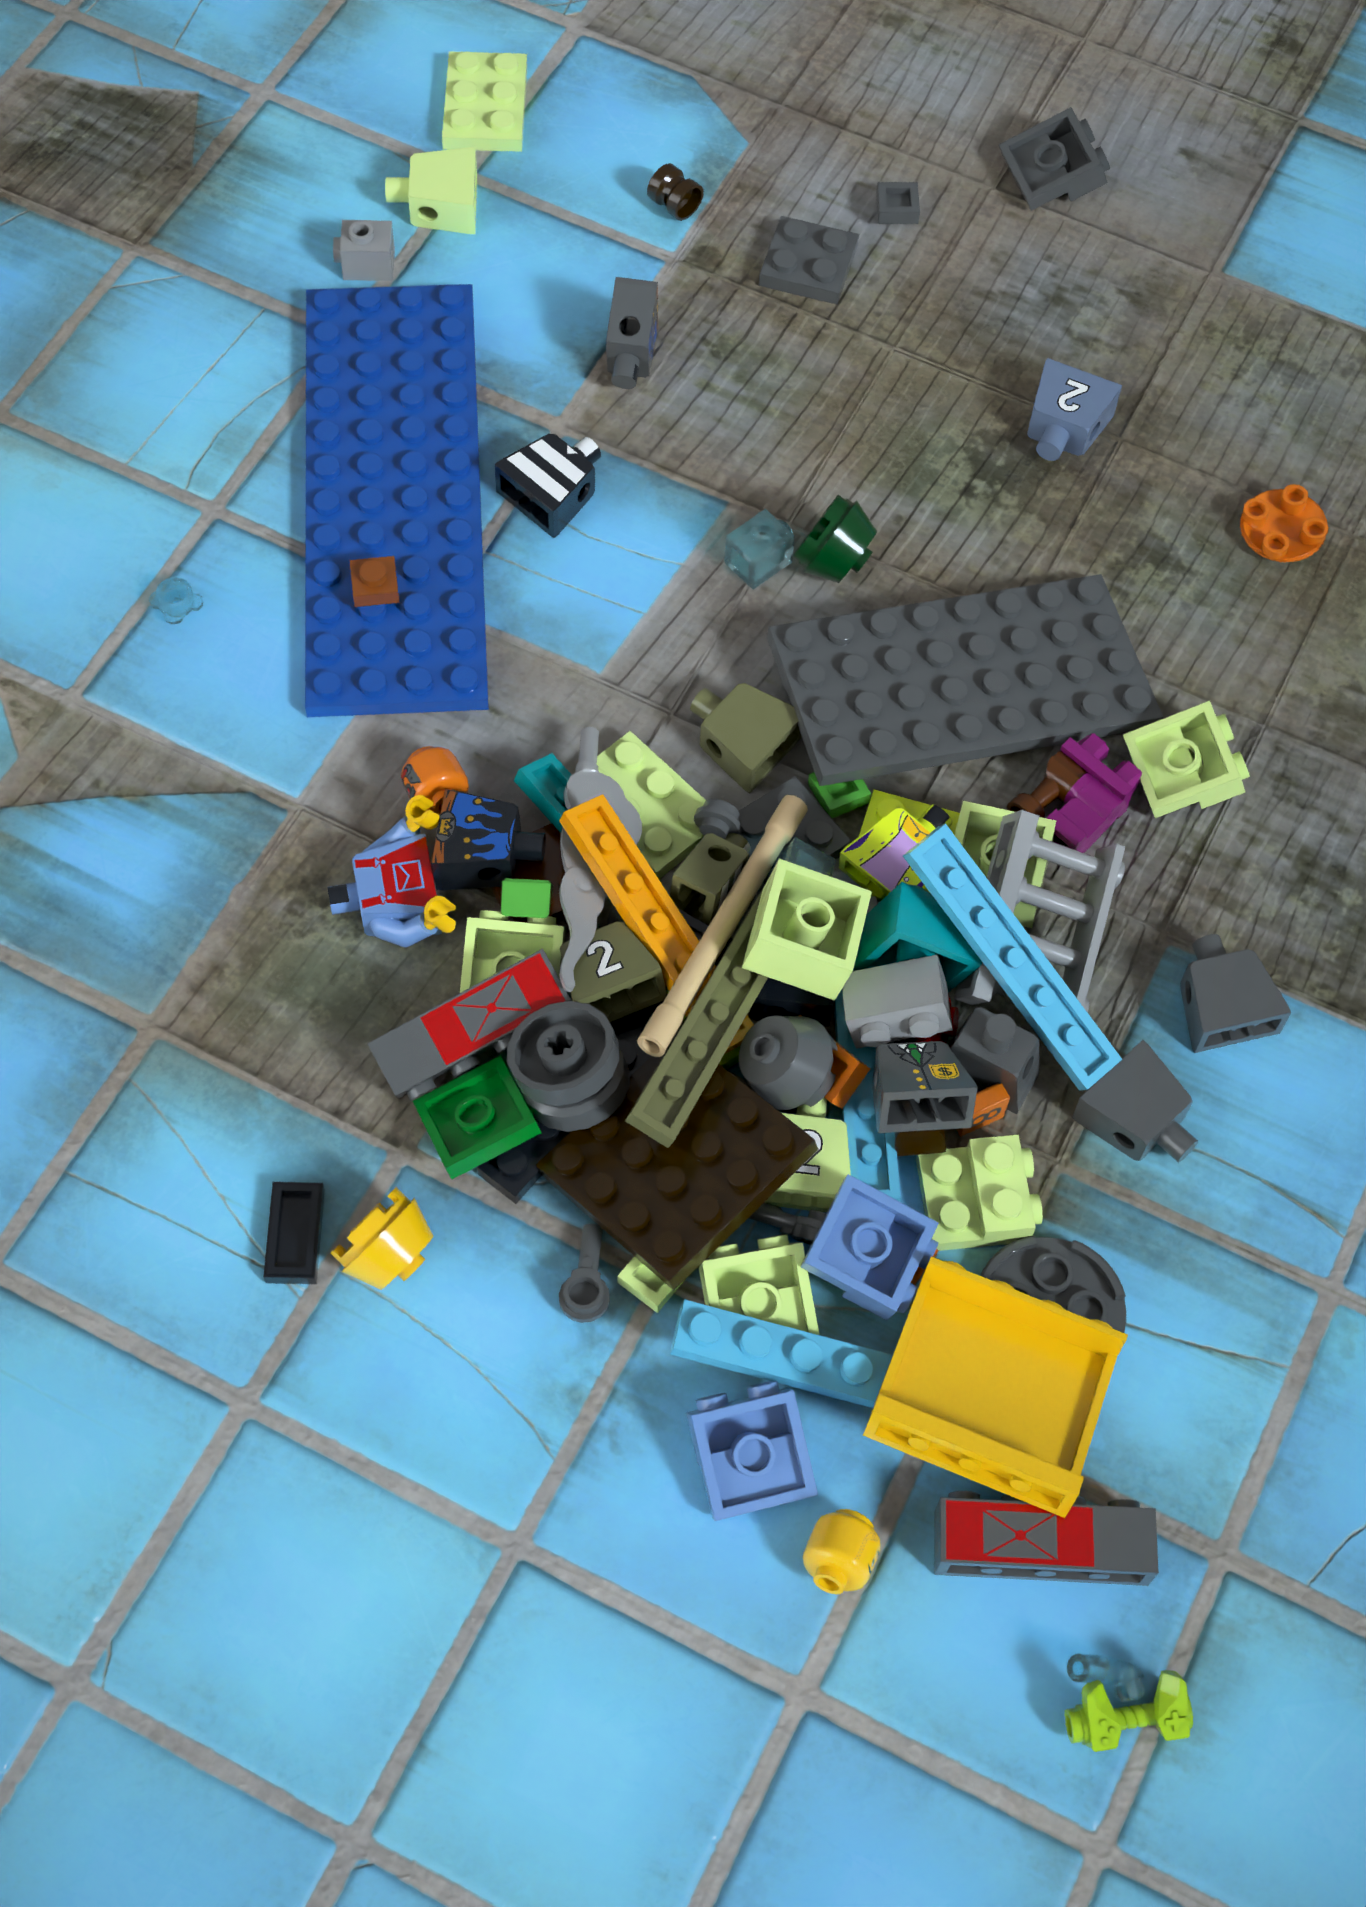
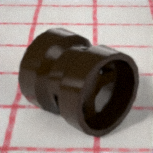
[647,163,704,221]

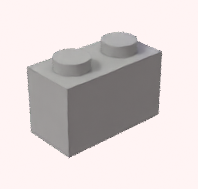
[842,955,953,1049]

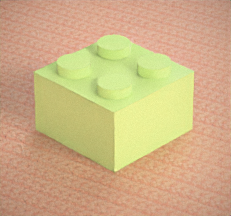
[955,801,1056,928]
[742,859,872,1000]

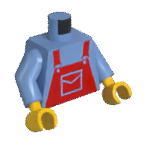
[327,795,456,947]

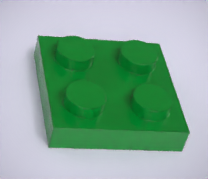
[413,1055,542,1180]

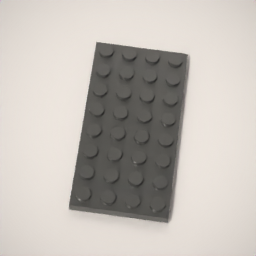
[767,574,1163,786]

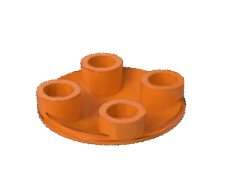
[1240,484,1328,562]

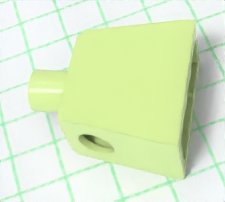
[385,147,477,234]

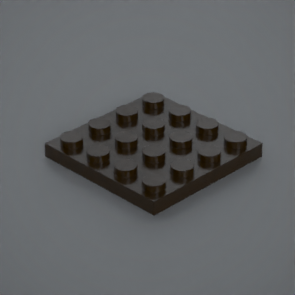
[536,1038,818,1290]

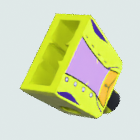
[839,804,952,902]

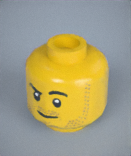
[803,1509,881,1594]

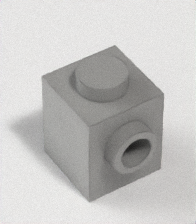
[333,220,395,281]

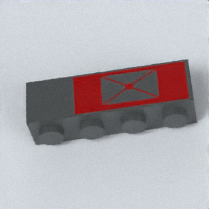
[367,948,571,1101]
[934,1491,1159,1586]

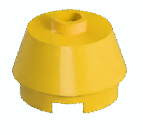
[330,1187,434,1290]

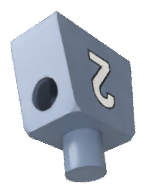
[1027,358,1122,461]

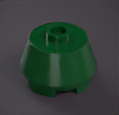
[793,495,877,583]

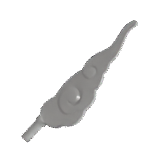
[559,727,642,992]

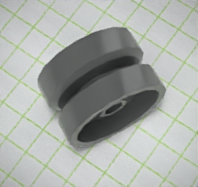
[507,1001,630,1132]

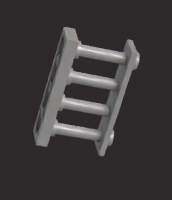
[954,810,1125,1013]

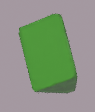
[501,878,553,918]

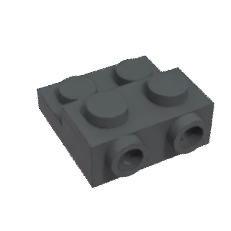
[998,107,1110,211]

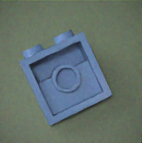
[800,1174,939,1321]
[686,1381,818,1521]

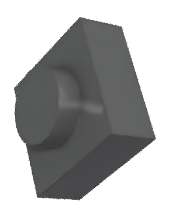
[876,182,920,224]

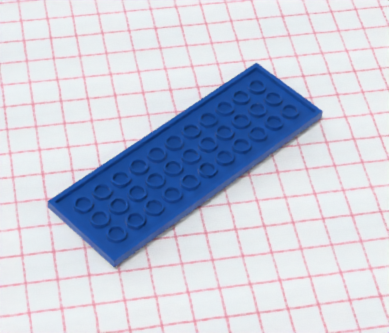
[305,284,489,717]

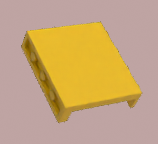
[863,1256,1128,1518]

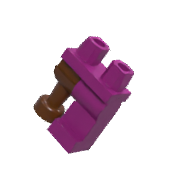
[1007,733,1142,853]

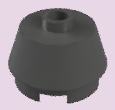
[739,1016,838,1111]

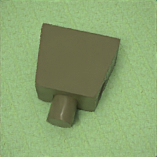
[690,683,802,794]

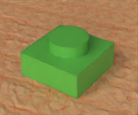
[808,772,871,818]

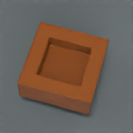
[350,556,400,607]

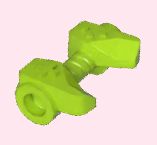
[1065,1670,1193,1752]

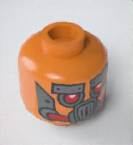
[401,746,469,815]

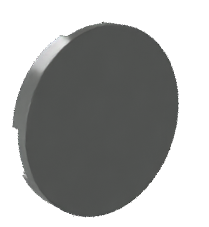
[980,1235,1126,1333]

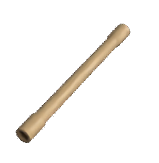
[637,795,808,1057]

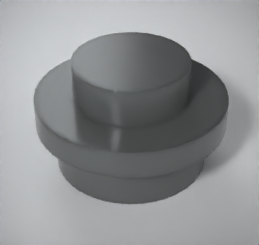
[694,799,740,839]

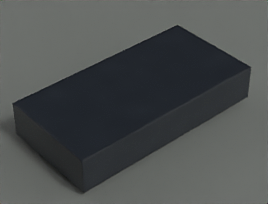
[263,1182,325,1284]

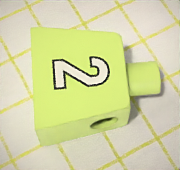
[765,1098,851,1213]

